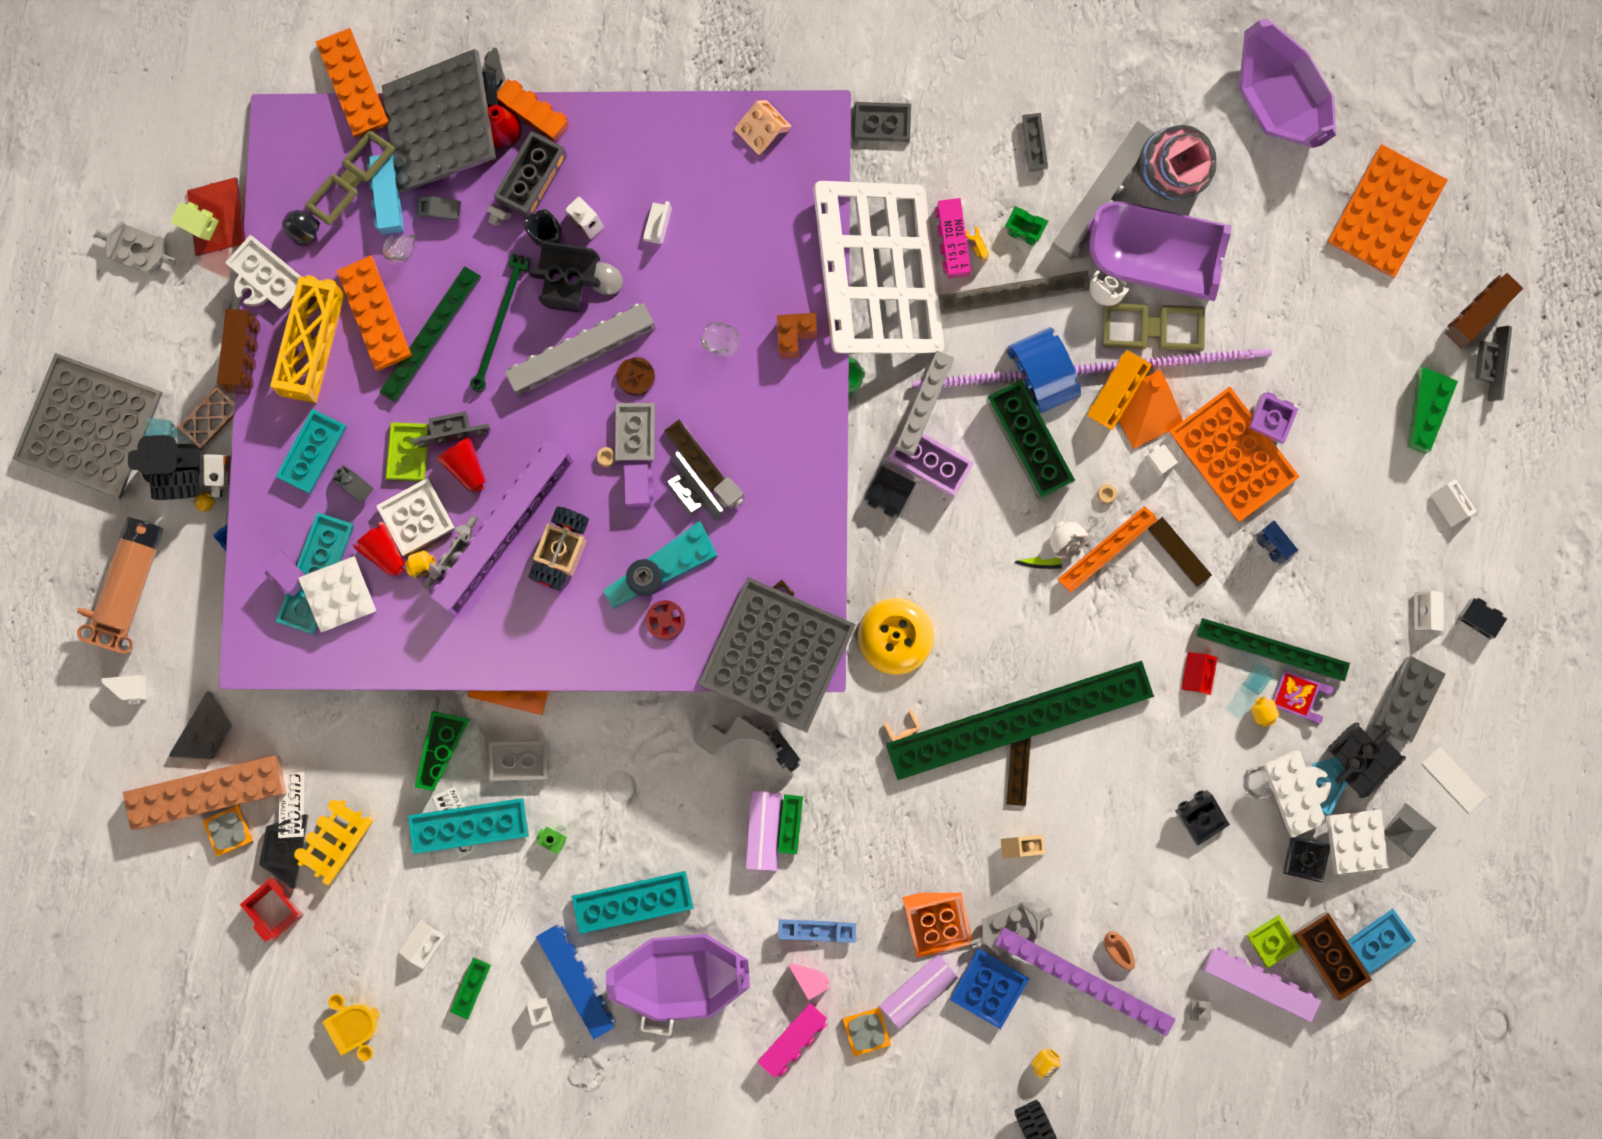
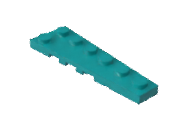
[603,521,718,609]

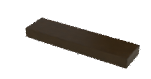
[664,419,725,492]
[1147,517,1212,588]
[1006,737,1031,806]

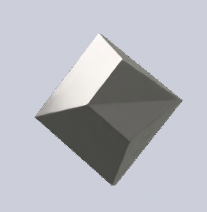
[1384,803,1436,858]

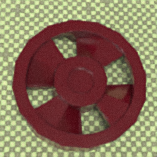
[645,600,685,640]

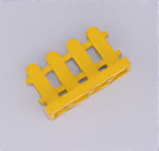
[294,799,374,886]

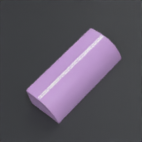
[746,791,783,871]
[879,954,958,1029]

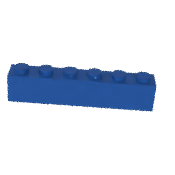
[536,924,616,1040]

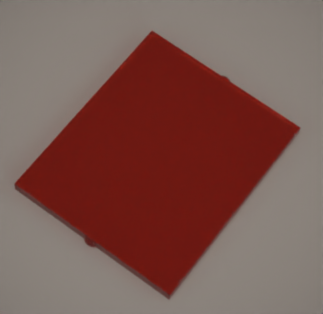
[187,177,245,256]

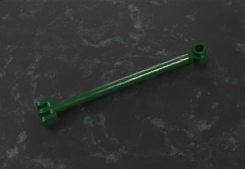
[470,253,531,392]

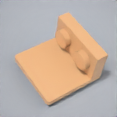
[734,100,792,155]

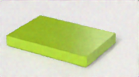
[386,422,430,482]

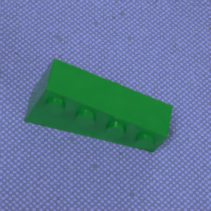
[1408,367,1458,454]
[415,711,470,791]

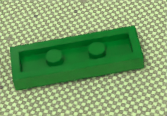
[778,794,803,854]
[450,957,492,1020]

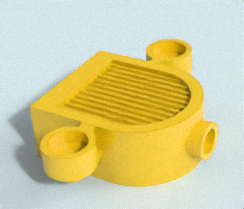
[322,994,381,1061]

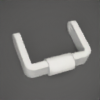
[641,1015,674,1036]

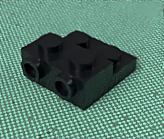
[864,466,916,518]
[770,728,801,773]
[1175,790,1230,846]

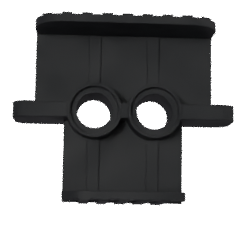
[529,241,601,312]
[128,435,200,483]
[1327,723,1406,798]

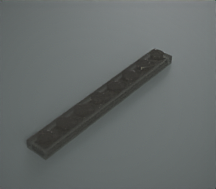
[938,270,1090,315]

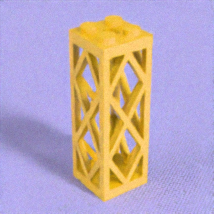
[270,275,345,404]

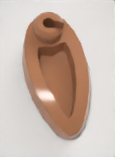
[1104,931,1135,971]

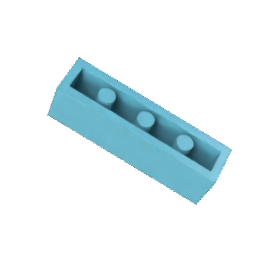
[367,154,404,235]

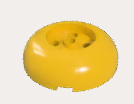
[857,598,934,675]

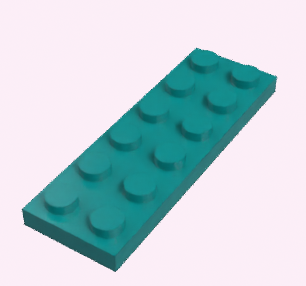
[276,512,355,635]
[408,798,529,854]
[571,871,694,934]

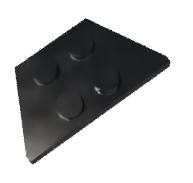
[169,691,232,759]
[259,814,309,889]

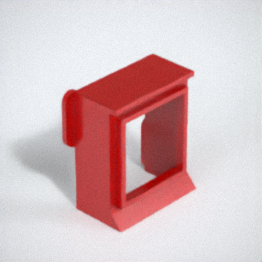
[240,878,304,941]

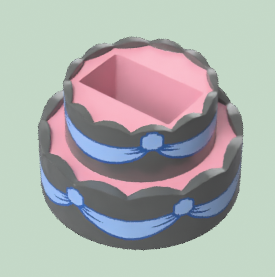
[1139,125,1216,201]

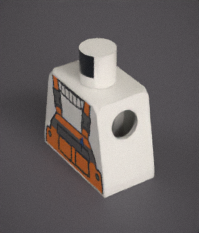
[565,197,604,240]
[204,454,231,497]

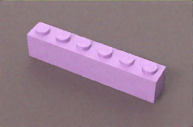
[1202,947,1321,1022]

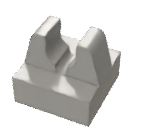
[487,204,512,226]
[1190,1000,1211,1021]

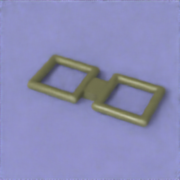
[305,131,395,225]
[1102,303,1205,351]

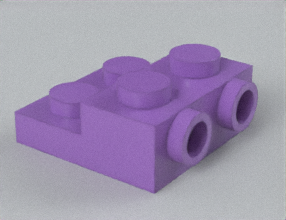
[1248,392,1298,444]

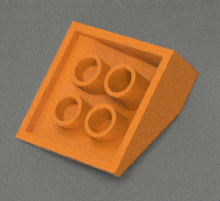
[1118,370,1183,449]
[902,893,973,958]

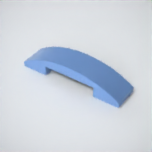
[778,919,857,943]

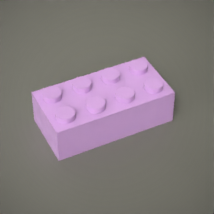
[888,434,974,499]

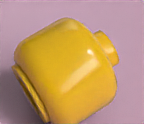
[194,491,215,512]

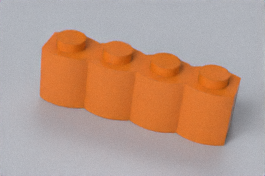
[497,79,569,143]

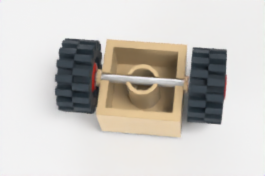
[528,506,589,591]

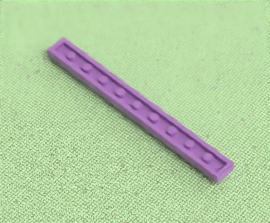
[994,927,1176,1036]

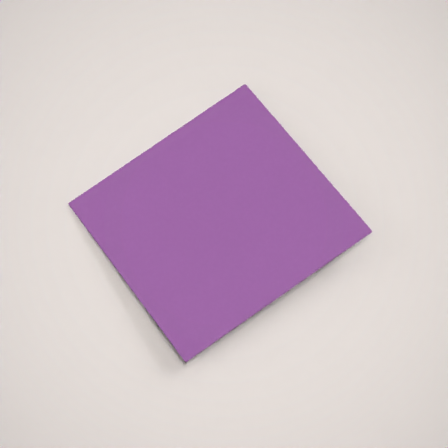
[219,90,851,692]

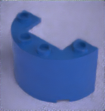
[1006,327,1081,414]

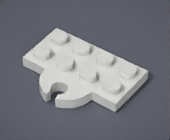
[225,235,300,311]
[1263,750,1331,837]

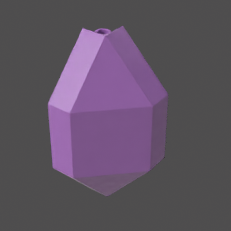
[1239,19,1336,148]
[606,934,750,1022]

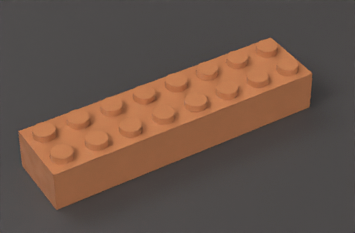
[122,755,287,830]

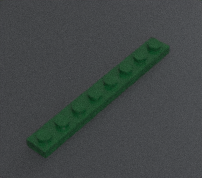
[379,266,481,404]
[1196,618,1350,682]

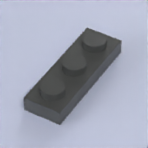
[1022,113,1048,172]

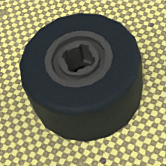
[626,559,663,597]

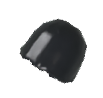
[524,209,562,246]
[282,210,320,246]

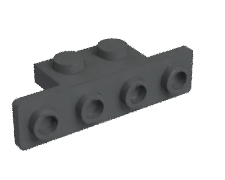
[1475,325,1512,402]
[412,411,490,448]
[666,451,724,521]

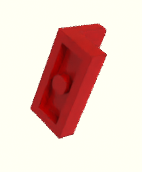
[1182,652,1218,695]

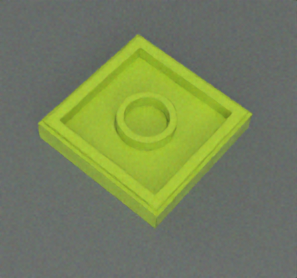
[1246,915,1300,969]

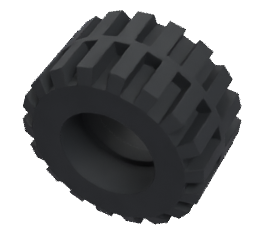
[149,470,200,500]
[1015,1100,1057,1139]

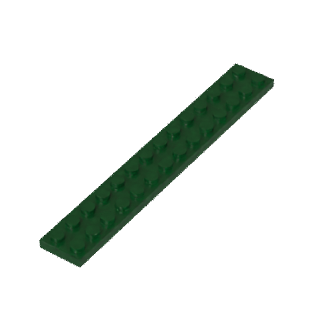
[885,660,1154,781]

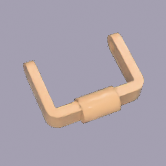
[884,710,920,741]

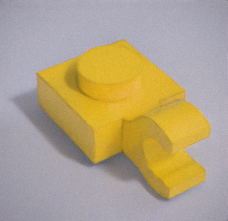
[965,226,989,261]

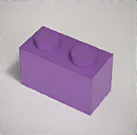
[624,464,654,508]
[263,550,305,597]

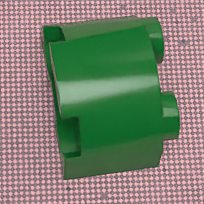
[1005,206,1049,246]

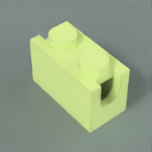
[170,201,219,241]

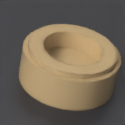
[596,447,616,468]
[1097,484,1117,504]

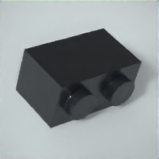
[1458,598,1507,640]

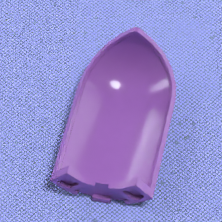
[1088,202,1231,301]

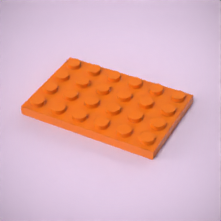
[1328,144,1448,278]
[1168,386,1300,523]

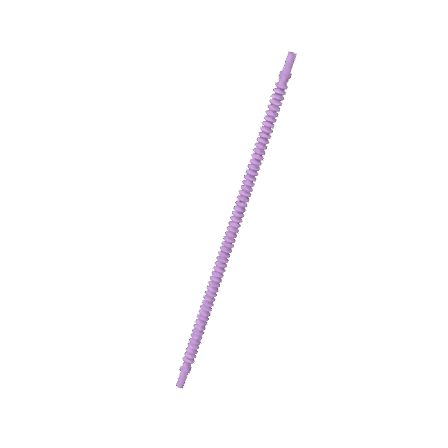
[912,349,1272,389]

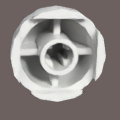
[1090,269,1129,306]
[1050,522,1089,558]

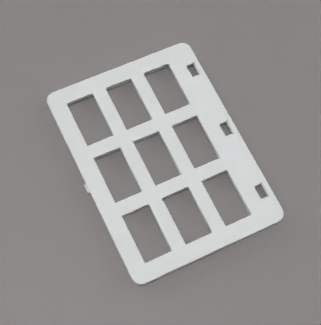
[813,181,944,354]

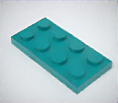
[275,409,347,495]

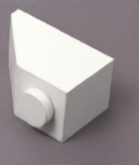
[102,675,146,704]

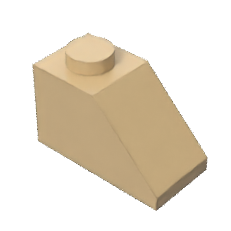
[1001,835,1045,858]

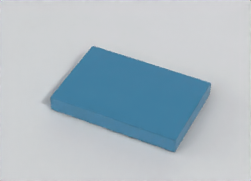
[1347,908,1416,974]

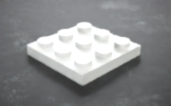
[376,478,455,557]
[299,556,376,632]
[1326,810,1389,874]

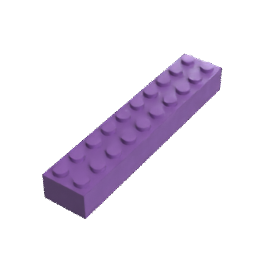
[430,440,573,617]

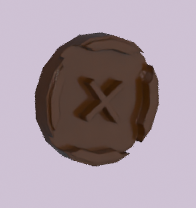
[616,357,655,396]

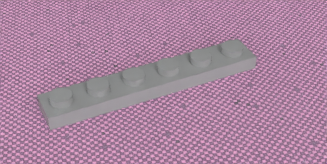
[896,351,954,456]

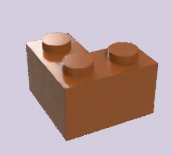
[777,313,818,359]

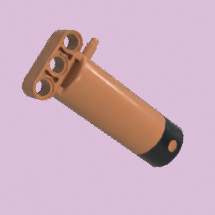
[77,517,164,654]

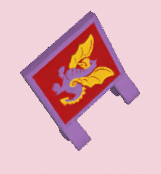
[1273,670,1334,724]

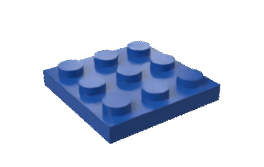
[949,948,1030,1030]

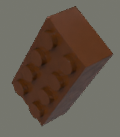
[1445,273,1524,349]
[217,309,260,395]
[1292,912,1372,1001]

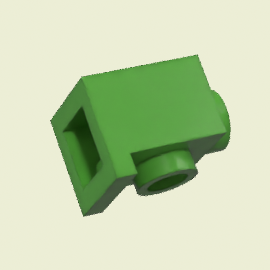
[536,826,568,855]

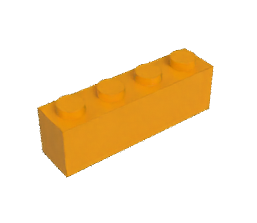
[1087,350,1151,430]

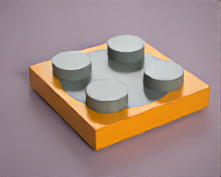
[202,805,254,857]
[842,1007,891,1056]

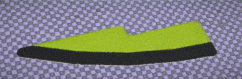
[1015,557,1062,569]

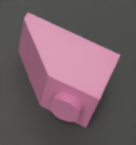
[789,963,830,1000]

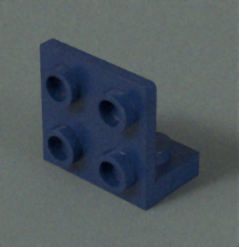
[1256,520,1298,565]

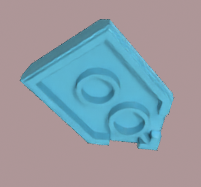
[1311,757,1347,816]

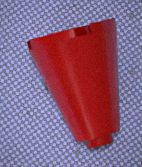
[488,105,521,148]
[437,438,486,494]
[352,521,405,577]

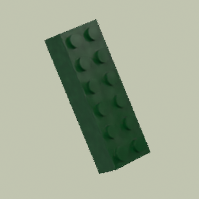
[986,379,1075,501]

